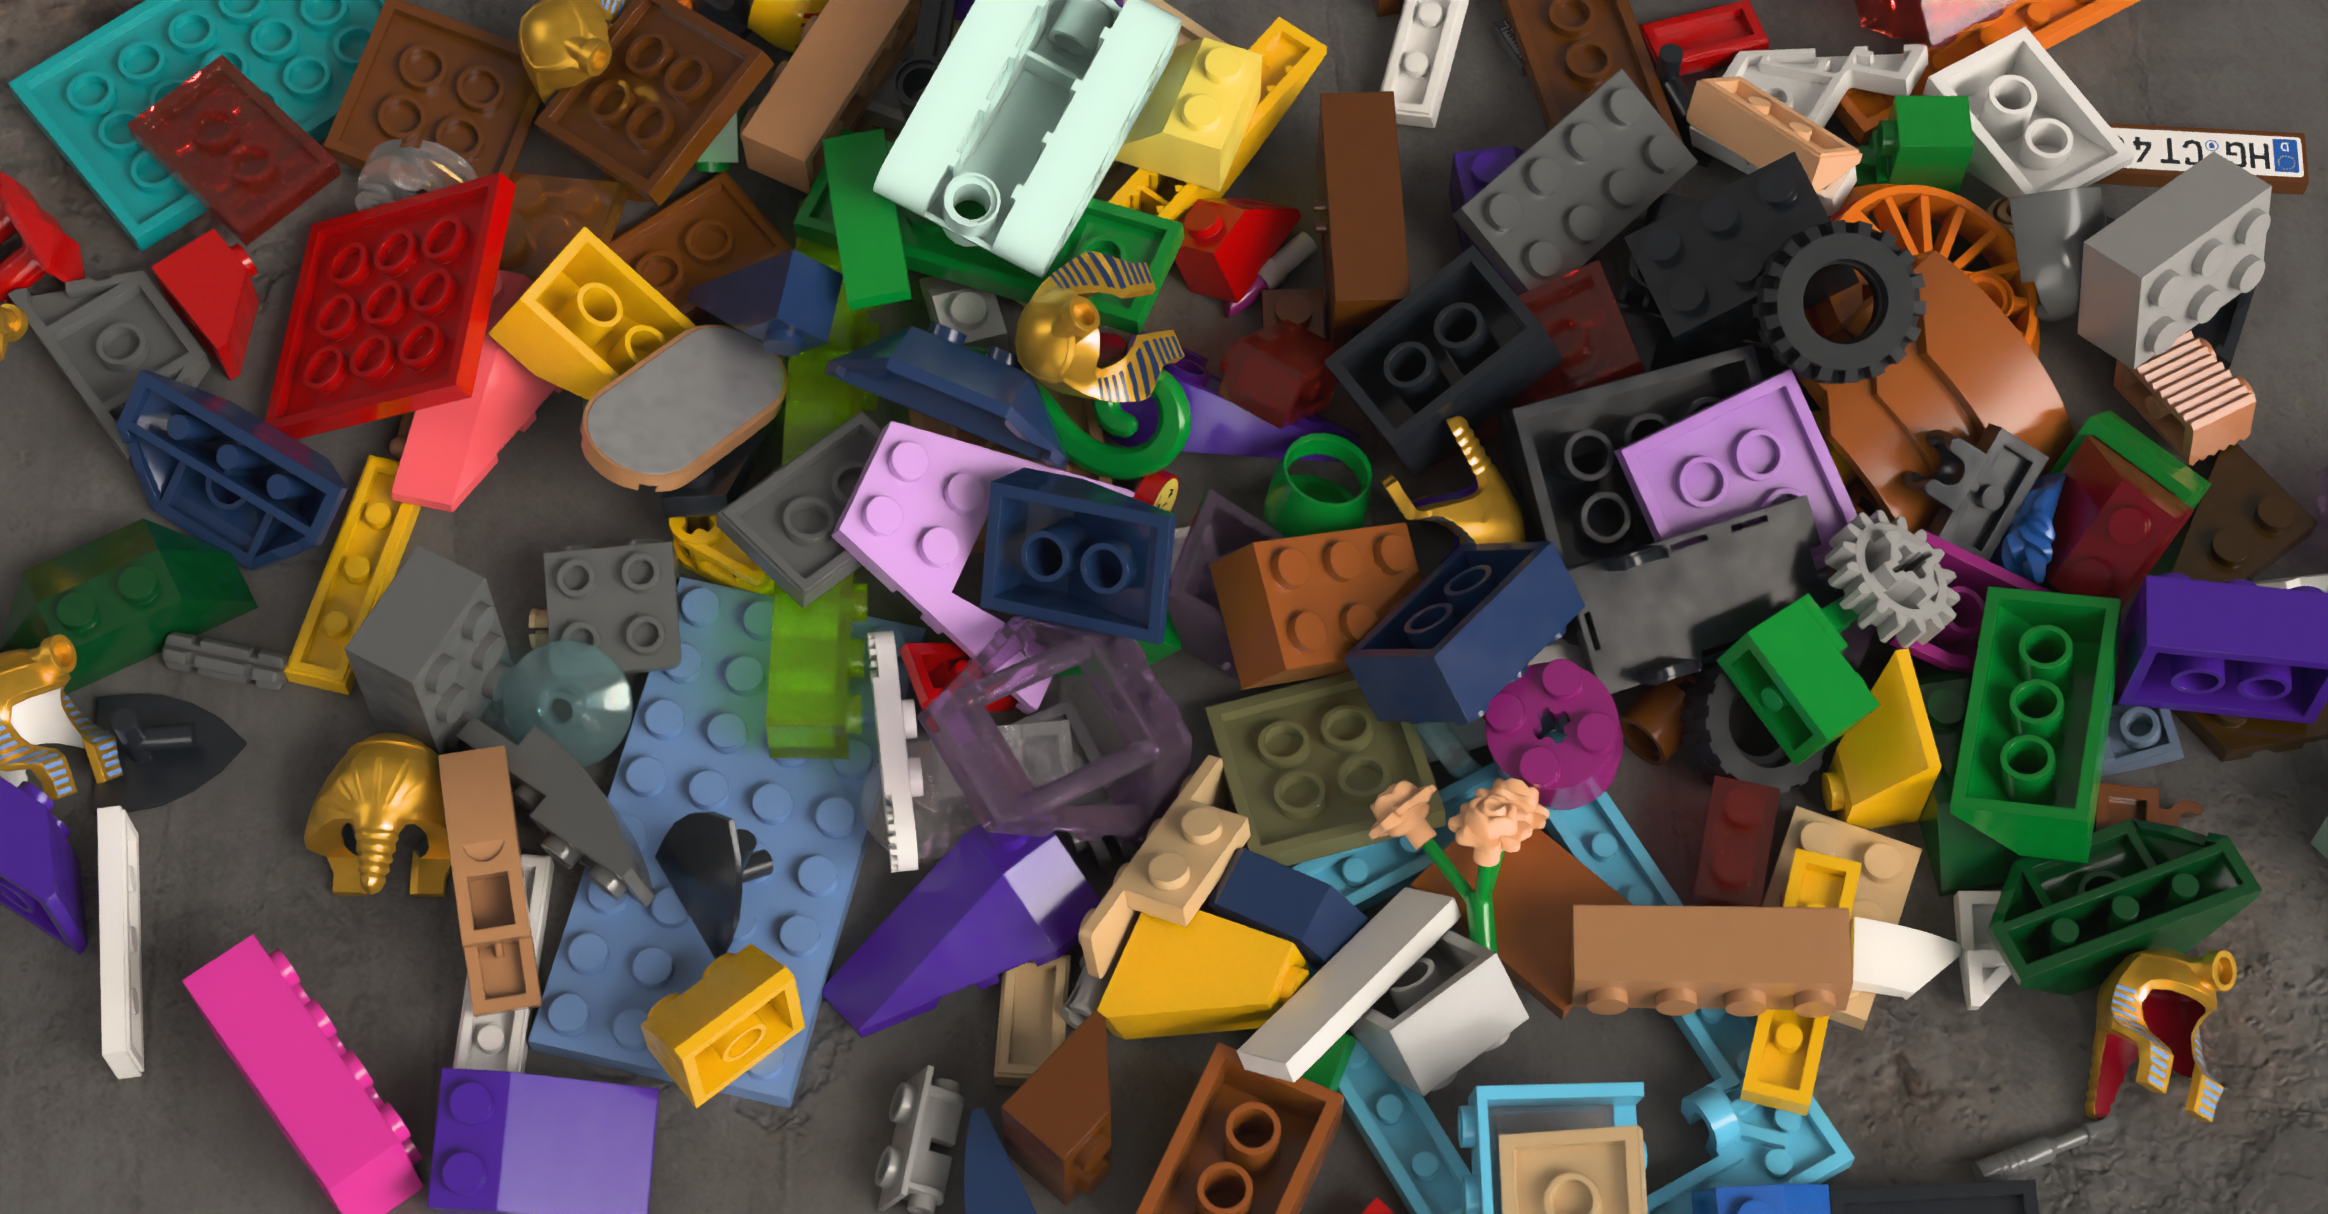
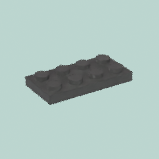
[1452,69,1698,310]

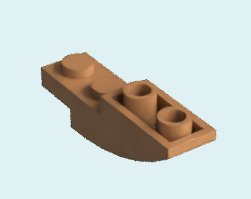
[438,745,543,1017]

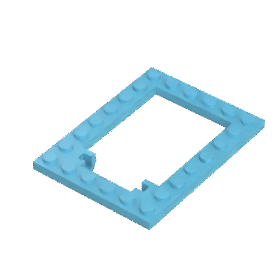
[1292,730,1855,1214]

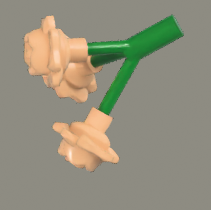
[1368,778,1550,955]

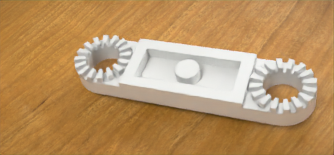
[867,630,924,873]

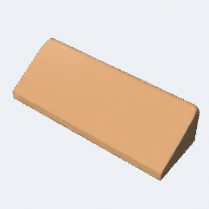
[1686,76,1863,193]

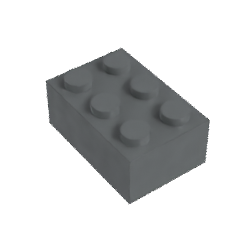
[344,544,515,756]

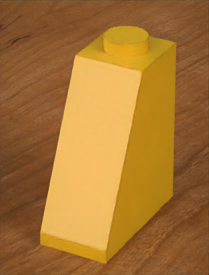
[1097,910,1310,1040]

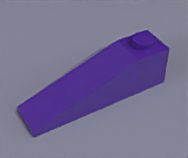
[1099,331,1360,463]

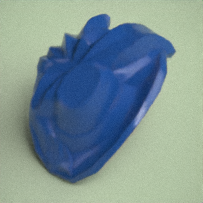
[1992,473,2066,583]

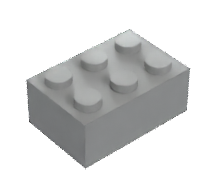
[2077,152,2272,370]

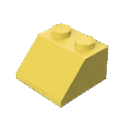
[1115,37,1262,192]

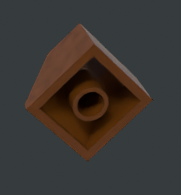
[1001,1009,1112,1206]

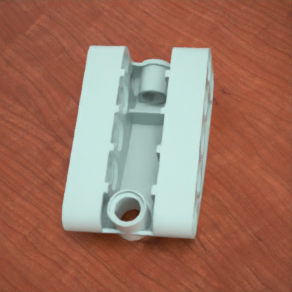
[873,0,1182,279]

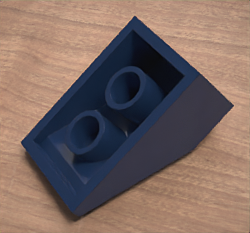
[980,467,1176,645]

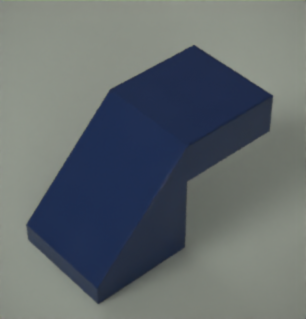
[1207,848,1370,971]

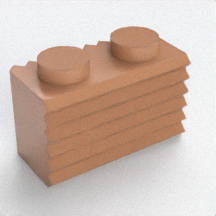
[2113,330,2256,466]

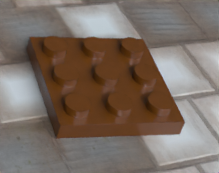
[323,0,543,193]
[534,0,774,207]

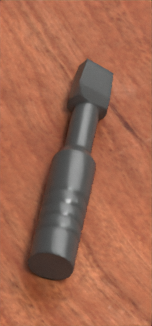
[1971,1116,2119,1182]

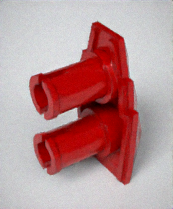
[0,171,85,304]

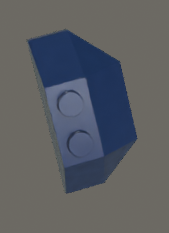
[824,321,1069,471]
[116,370,348,571]

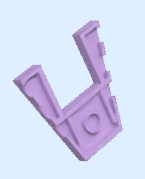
[831,421,1135,715]

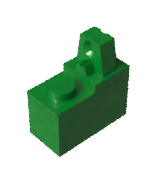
[1854,95,1974,214]
[1716,593,1880,766]

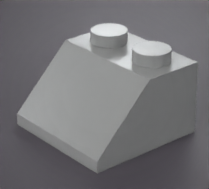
[1349,930,1529,1097]

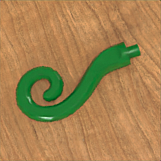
[963,345,1192,480]

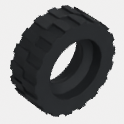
[1680,661,1830,797]

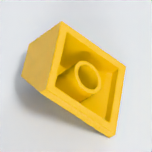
[1821,648,1942,829]

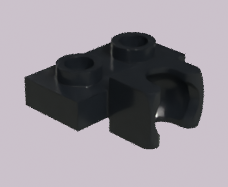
[1902,423,2049,561]

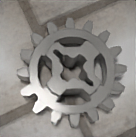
[1825,510,1960,648]

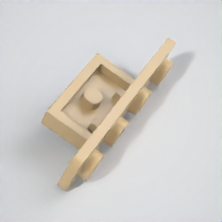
[1078,755,1251,979]

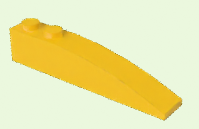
[1105,17,1327,328]

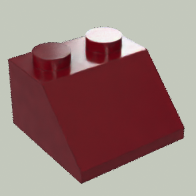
[2045,435,2194,610]

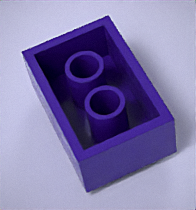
[2118,573,2328,724]

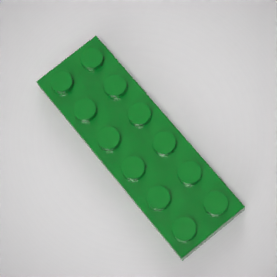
[793,128,1185,335]

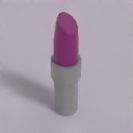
[1224,231,1317,318]

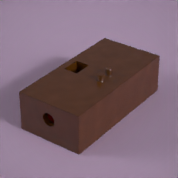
[1313,91,1411,356]

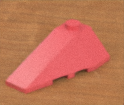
[391,269,563,513]

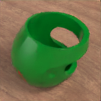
[1263,433,1372,539]

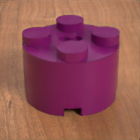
[1485,659,1623,810]

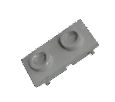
[875,1065,965,1214]

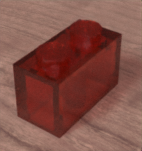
[1217,319,1341,429]
[1688,775,1781,907]

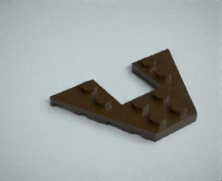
[2171,443,2328,762]

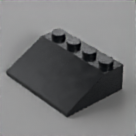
[1495,344,1763,569]

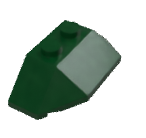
[0,518,258,695]
[1876,654,2023,897]
[1987,818,2262,996]

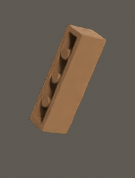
[740,0,921,194]
[1570,905,1853,1018]

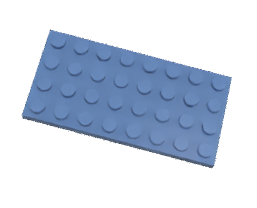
[528,577,927,1108]

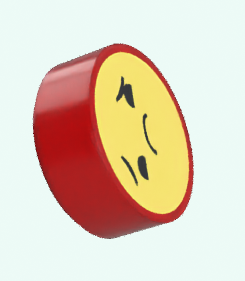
[1133,469,1180,512]

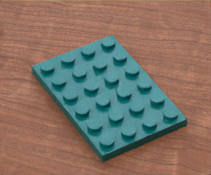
[8,0,385,252]

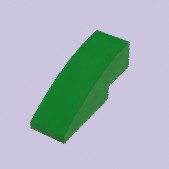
[822,128,912,311]

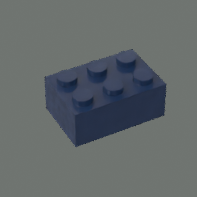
[1344,541,1585,725]

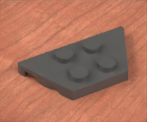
[8,270,211,470]

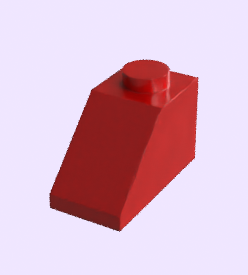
[1175,198,1301,303]
[151,228,259,381]

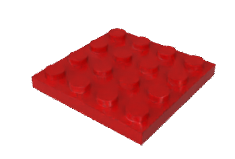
[265,172,516,439]

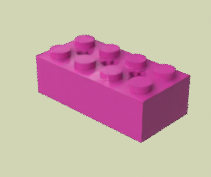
[182,934,424,1214]

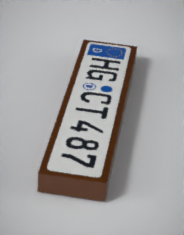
[2093,123,2309,195]

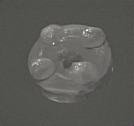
[355,139,478,211]

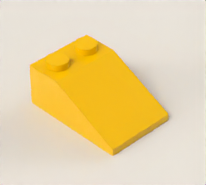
[488,226,697,400]

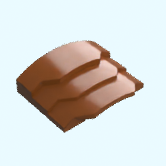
[1792,250,2075,534]

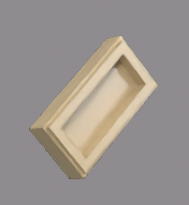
[994,955,1071,1086]

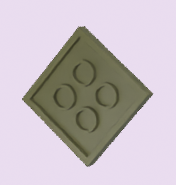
[1205,671,1446,866]

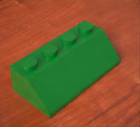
[1950,586,2121,863]

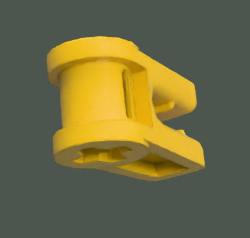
[669,515,779,596]

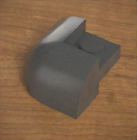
[2009,187,2107,321]

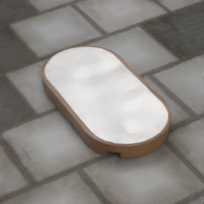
[580,325,788,492]

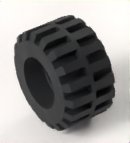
[1752,220,1927,384]

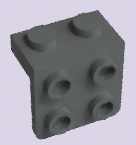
[543,538,682,680]

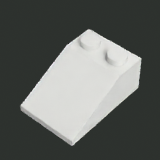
[1922,26,2135,198]

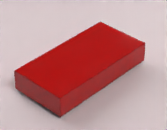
[1638,0,1769,76]

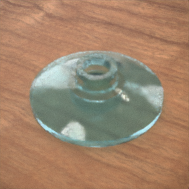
[503,640,633,767]

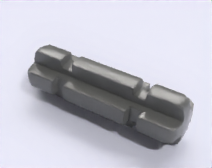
[162,631,288,691]

